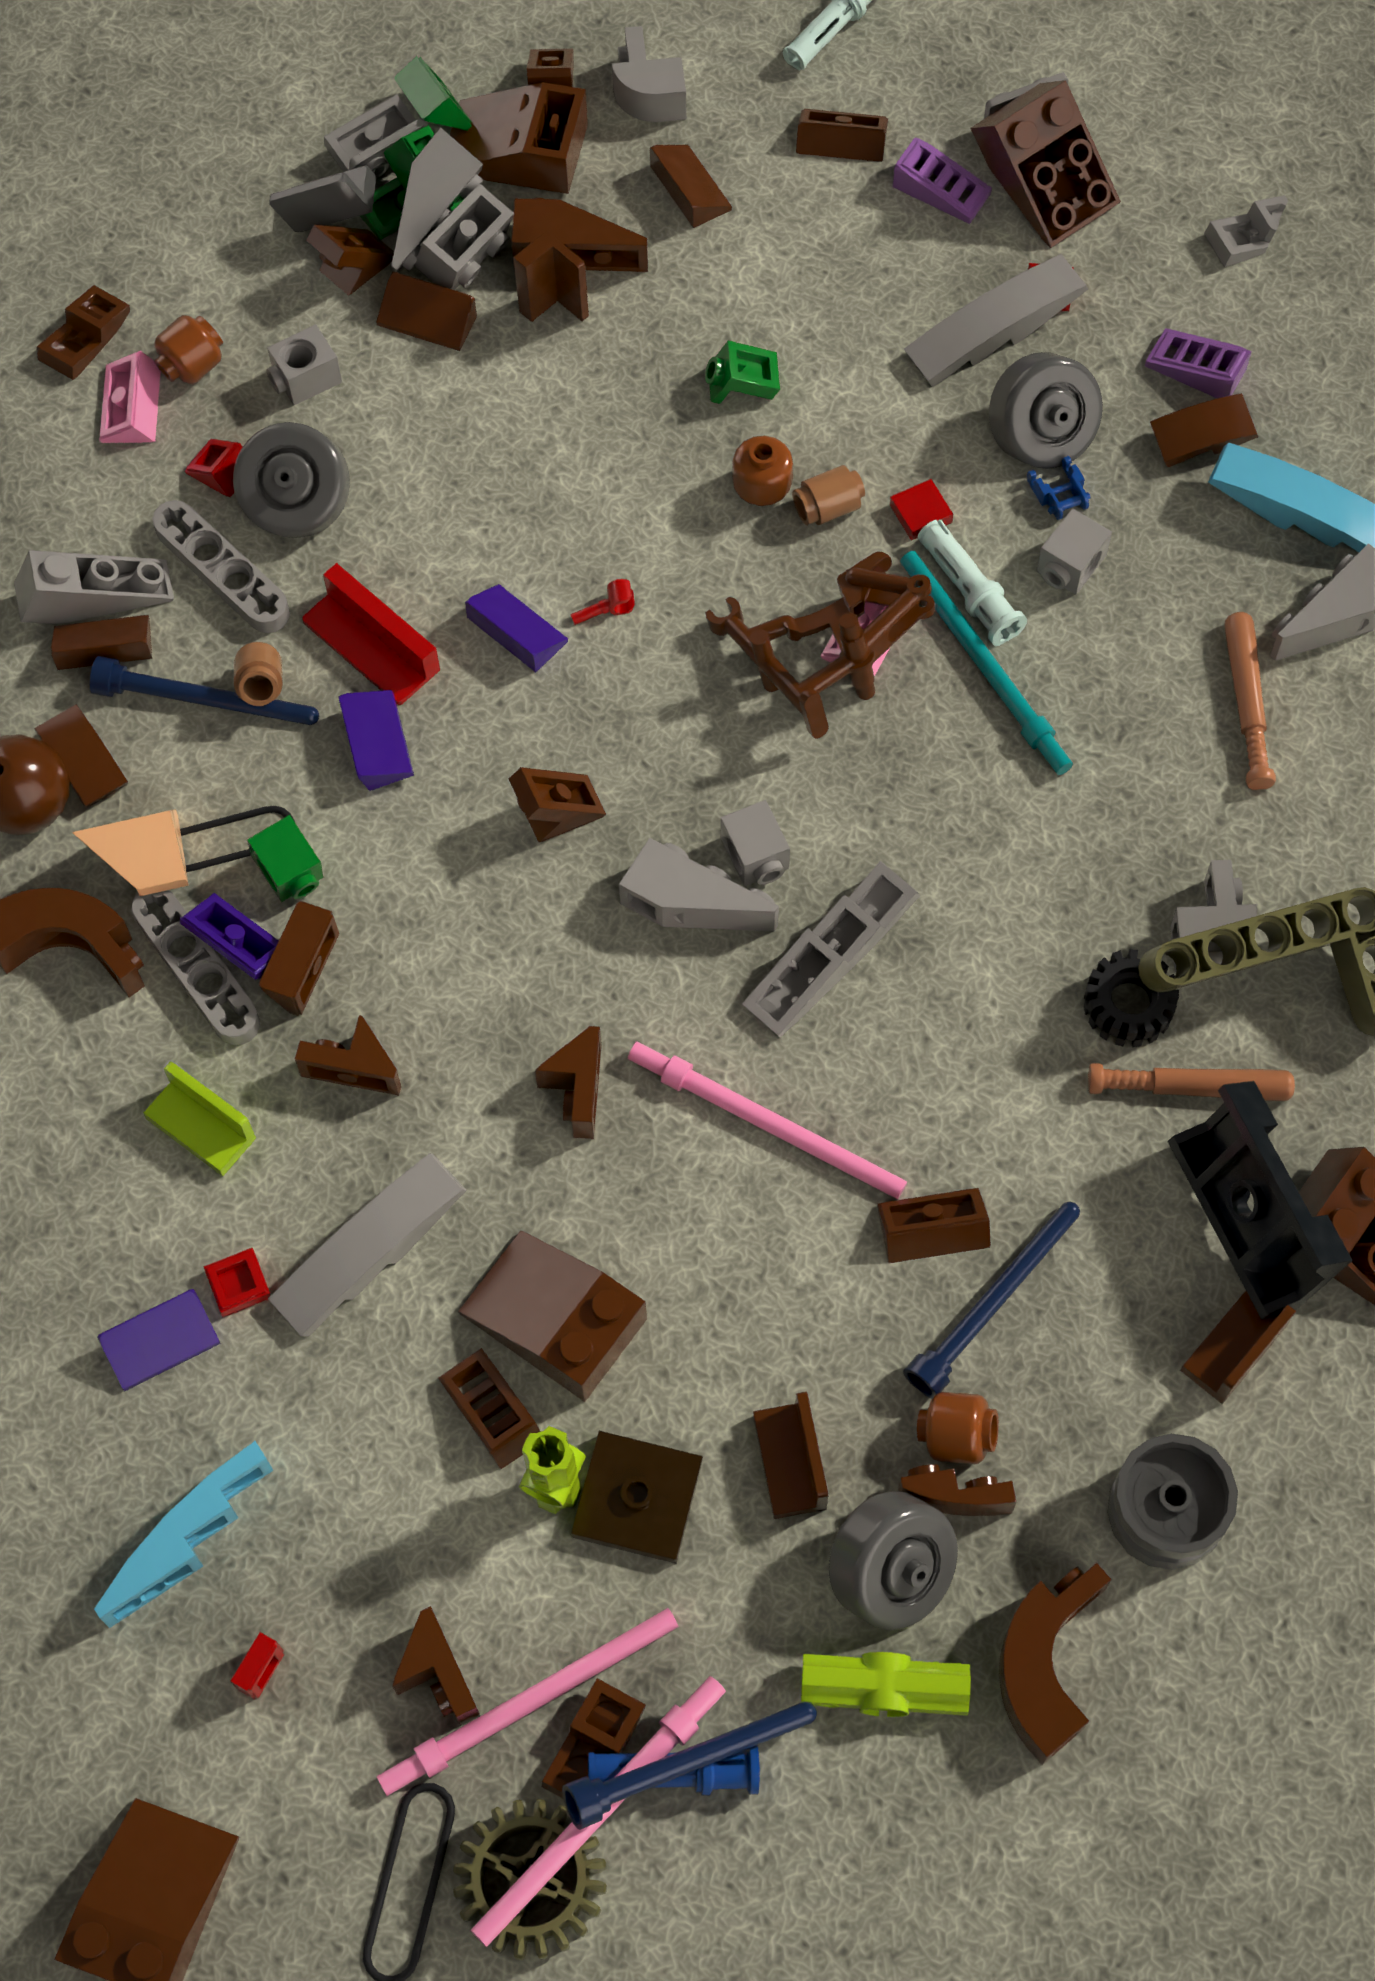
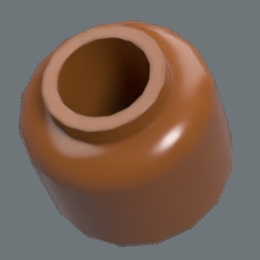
[154,315,223,384]
[732,435,793,506]
[917,1392,999,1465]

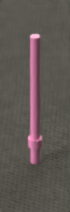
[628,1042,907,1200]
[376,1608,679,1796]
[470,1676,726,1947]

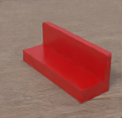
[302,563,440,705]

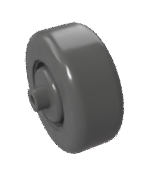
[989,352,1103,469]
[233,422,350,538]
[829,1491,958,1630]

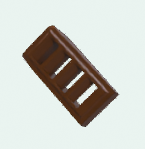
[438,1348,541,1469]

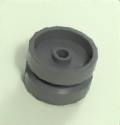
[1107,1433,1238,1570]

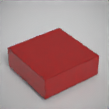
[889,479,954,541]
[204,1247,271,1317]
[230,1632,285,1700]

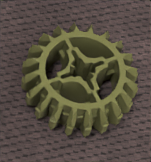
[453,1799,607,1960]

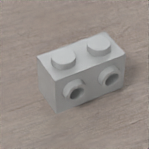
[415,183,514,290]

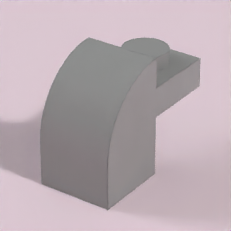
[612,26,687,122]
[1170,860,1257,972]

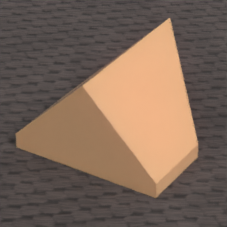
[72,809,189,896]

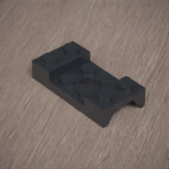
[1167,1081,1353,1320]

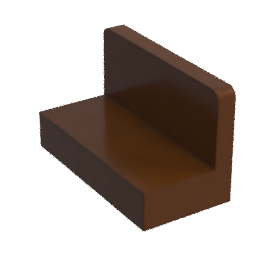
[513,231,589,322]
[1180,1291,1296,1404]
[753,1391,829,1519]

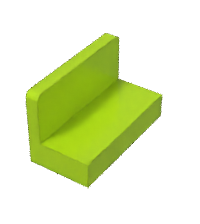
[143,1061,256,1176]

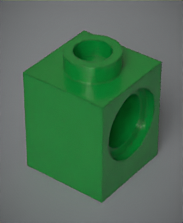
[247,815,324,902]

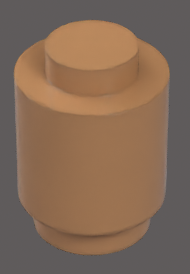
[792,465,865,525]
[234,642,283,706]

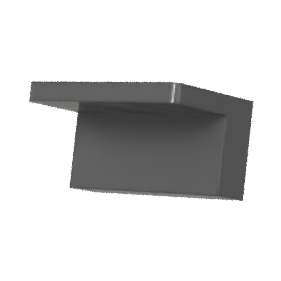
[269,165,376,232]

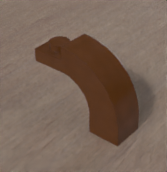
[0,888,145,998]
[999,1563,1112,1765]

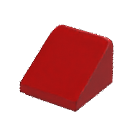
[185,439,243,498]

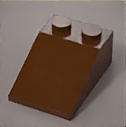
[458,1230,647,1402]
[54,1798,240,1981]

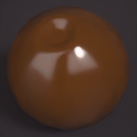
[0,734,70,836]

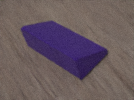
[465,584,568,672]
[338,690,414,791]
[180,893,279,980]
[97,1289,221,1392]

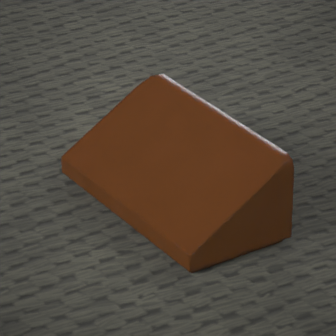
[796,108,888,162]
[650,145,732,228]
[376,272,477,351]
[51,615,152,670]
[259,901,339,1016]
[877,1188,991,1263]

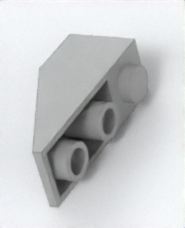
[391,128,483,273]
[1270,543,1375,661]
[14,550,174,624]
[619,838,779,931]

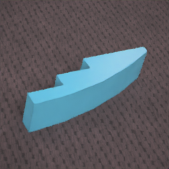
[1208,442,1375,552]
[94,1441,274,1628]

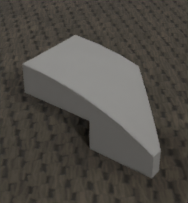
[1204,195,1288,267]

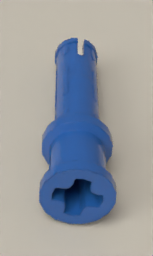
[588,1745,760,1796]

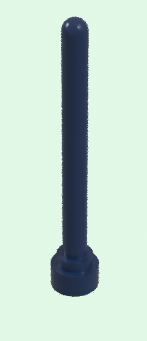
[89,656,319,725]
[903,1201,1080,1399]
[562,1702,817,1830]

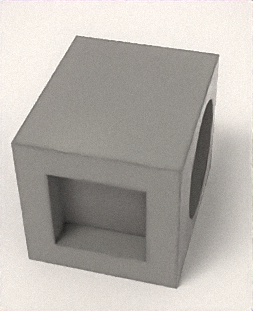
[266,324,342,405]
[1037,508,1112,595]
[721,800,790,886]

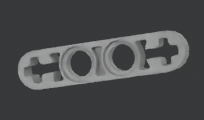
[153,500,290,633]
[132,890,260,1045]

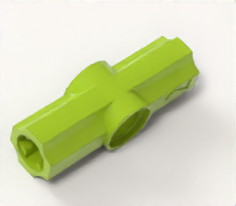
[518,1426,586,1514]
[801,1652,971,1717]

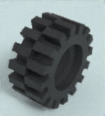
[1083,949,1179,1047]

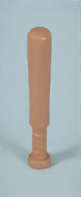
[1224,612,1276,790]
[1088,1063,1295,1101]

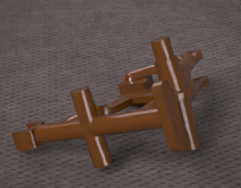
[705,552,936,739]

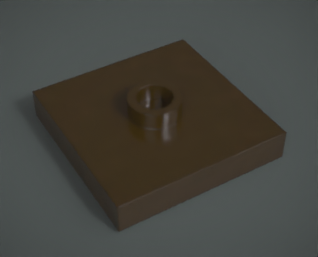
[571,1431,703,1564]

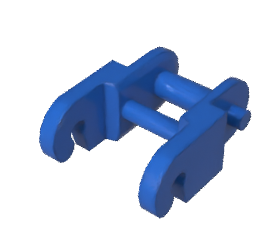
[1027,456,1091,520]

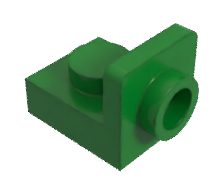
[705,340,780,404]

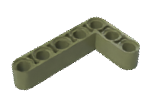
[1138,887,1375,1036]

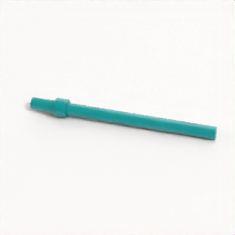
[900,551,1073,775]

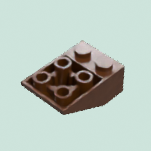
[970,80,1121,248]
[450,82,588,194]
[1299,1147,1375,1305]

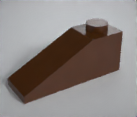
[512,197,648,272]

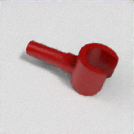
[570,579,635,625]

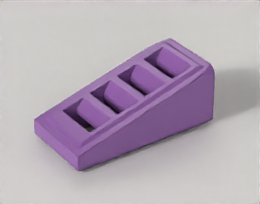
[893,137,992,224]
[1145,328,1252,398]

